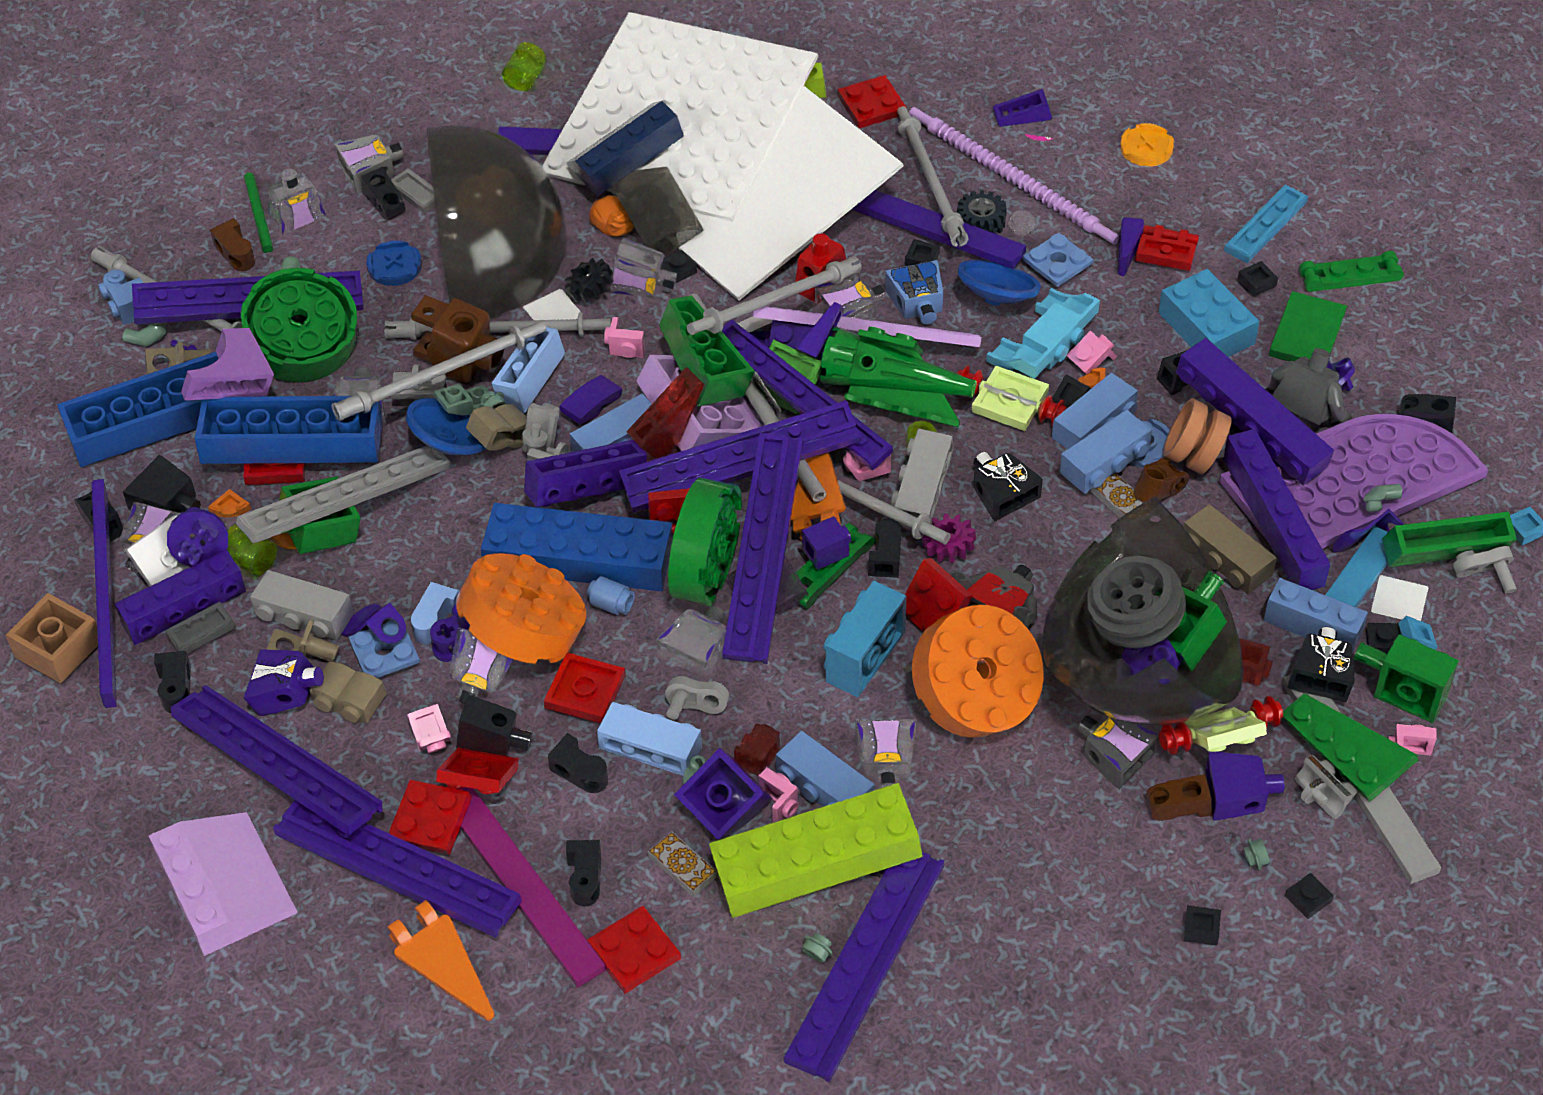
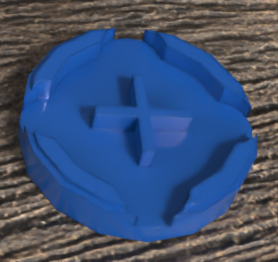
[366,241,422,286]

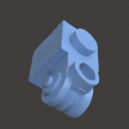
[98,270,143,326]

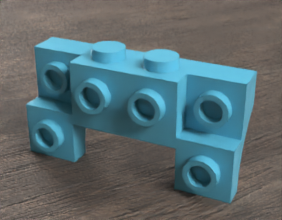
[986,288,1100,379]

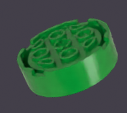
[241,268,357,382]
[668,477,742,606]

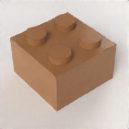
[6,593,98,684]

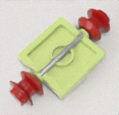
[957,365,1068,431]
[1159,696,1283,755]

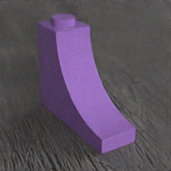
[181,328,274,400]

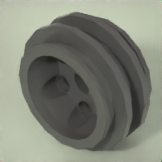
[1088,555,1186,648]

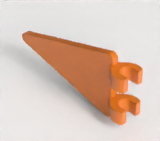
[791,452,846,541]
[387,900,494,1021]

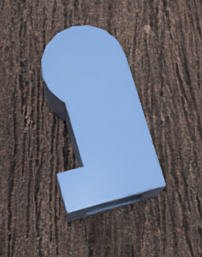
[411,582,459,644]

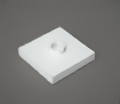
[125,515,190,587]

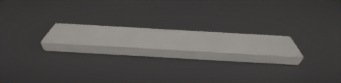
[236,446,450,543]
[1282,675,1441,884]

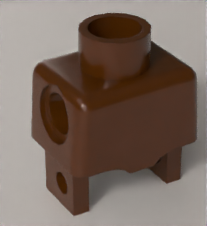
[411,295,504,384]

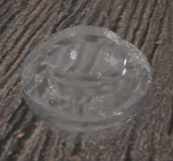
[1008,210,1036,236]

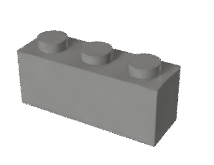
[891,428,954,524]
[250,570,354,640]

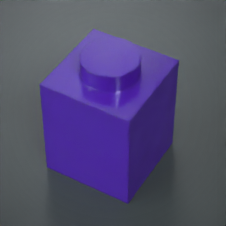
[802,516,851,570]

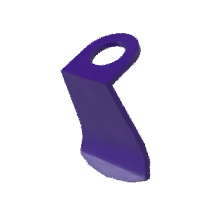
[1333,509,1404,553]
[341,602,406,644]

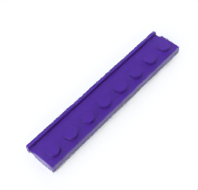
[132,271,363,324]
[619,400,861,513]
[722,432,803,664]
[170,685,383,835]
[273,800,522,938]
[784,852,944,1083]

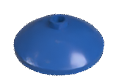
[957,260,1041,306]
[406,398,486,456]

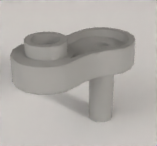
[1452,546,1517,594]
[665,676,729,720]

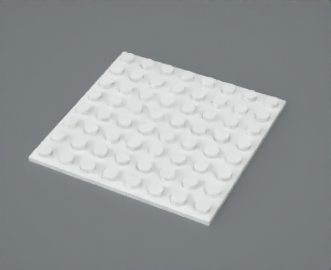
[540,12,818,222]
[612,86,903,301]

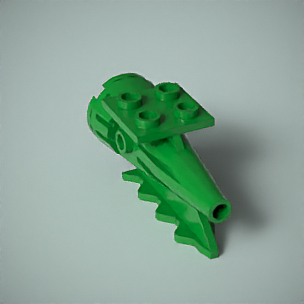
[820,326,977,428]

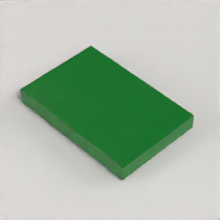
[1269,291,1347,361]

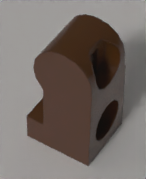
[210,218,256,271]
[1146,774,1212,821]

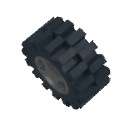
[957,190,1007,234]

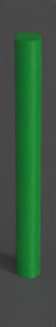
[244,172,273,253]

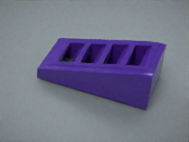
[993,89,1053,127]
[1118,217,1144,276]
[796,302,844,361]

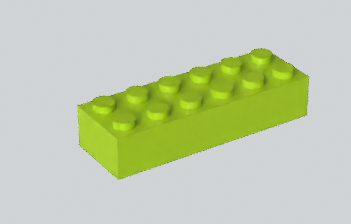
[709,783,923,918]

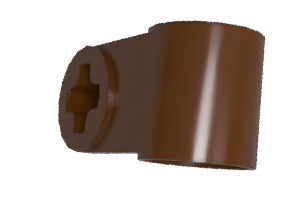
[1133,457,1189,504]

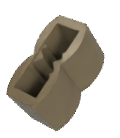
[466,404,527,451]
[310,661,386,723]

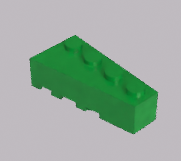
[659,295,755,407]

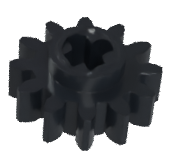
[565,258,614,303]

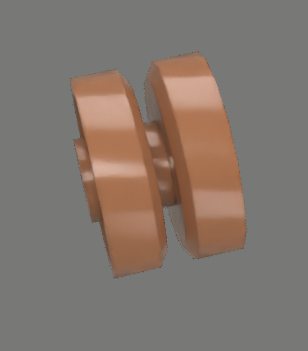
[1163,398,1231,475]

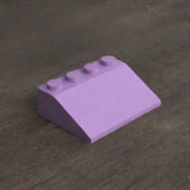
[636,355,765,451]
[148,812,297,956]

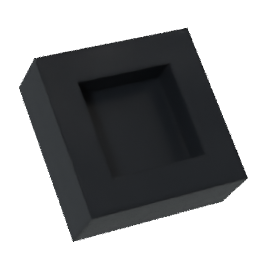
[905,239,940,266]
[659,250,697,284]
[1237,261,1278,296]
[1053,374,1092,407]
[1366,623,1401,654]
[1285,873,1334,919]
[1183,905,1221,946]

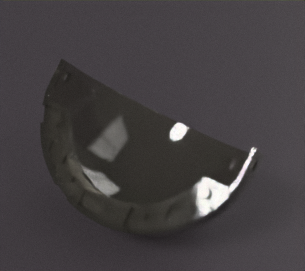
[427,125,567,320]
[1042,496,1243,726]

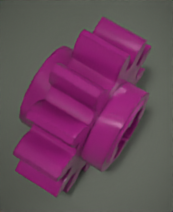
[922,513,976,563]

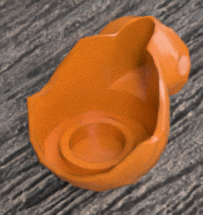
[589,196,635,236]

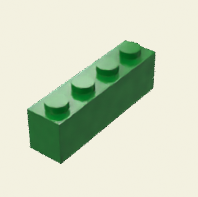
[1382,512,1517,567]

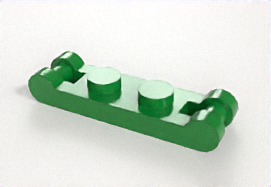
[1299,251,1404,292]
[782,523,875,610]

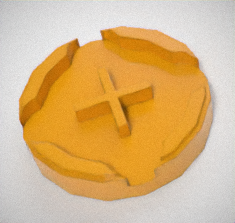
[1120,123,1174,166]

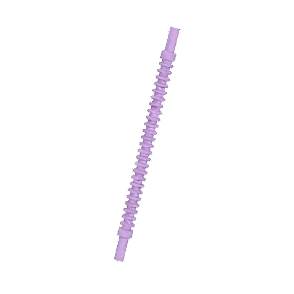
[909,107,1120,245]

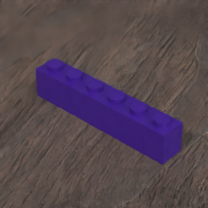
[1176,338,1335,486]
[1223,429,1330,590]

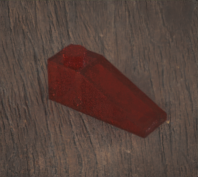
[626,367,705,459]

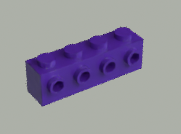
[524,440,647,507]
[114,550,246,645]

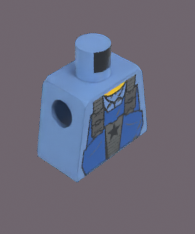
[885,260,943,324]

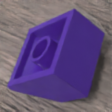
[674,748,772,840]

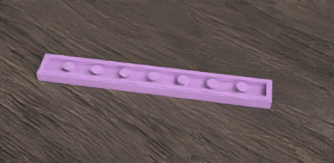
[751,306,981,347]

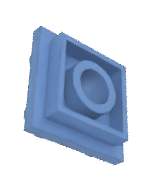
[1022,233,1094,287]
[348,620,420,678]

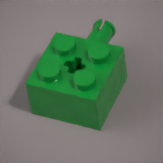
[279,476,361,554]
[1155,571,1227,672]
[1353,634,1459,723]

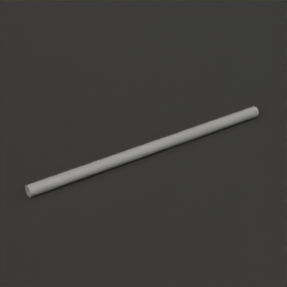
[689,294,827,502]

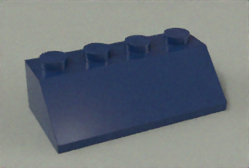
[566,101,684,196]

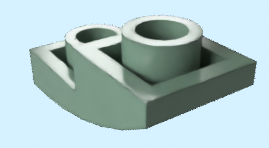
[433,383,489,415]

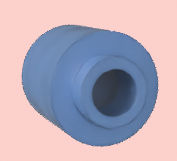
[587,576,635,615]

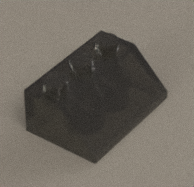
[612,166,704,260]

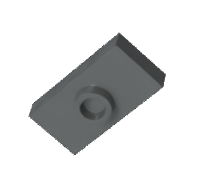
[165,602,236,654]

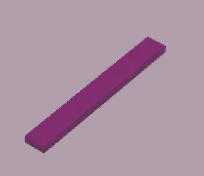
[459,787,606,988]

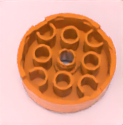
[456,553,587,664]
[912,605,1044,737]

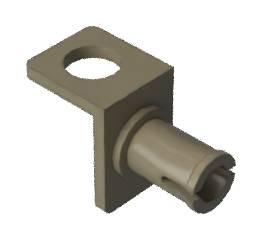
[145,342,211,374]
[267,620,339,662]

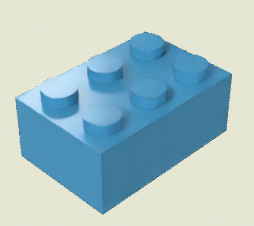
[1159,269,1259,357]
[823,581,906,697]

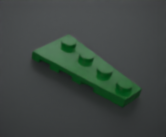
[1282,693,1419,802]

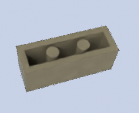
[1181,504,1277,595]

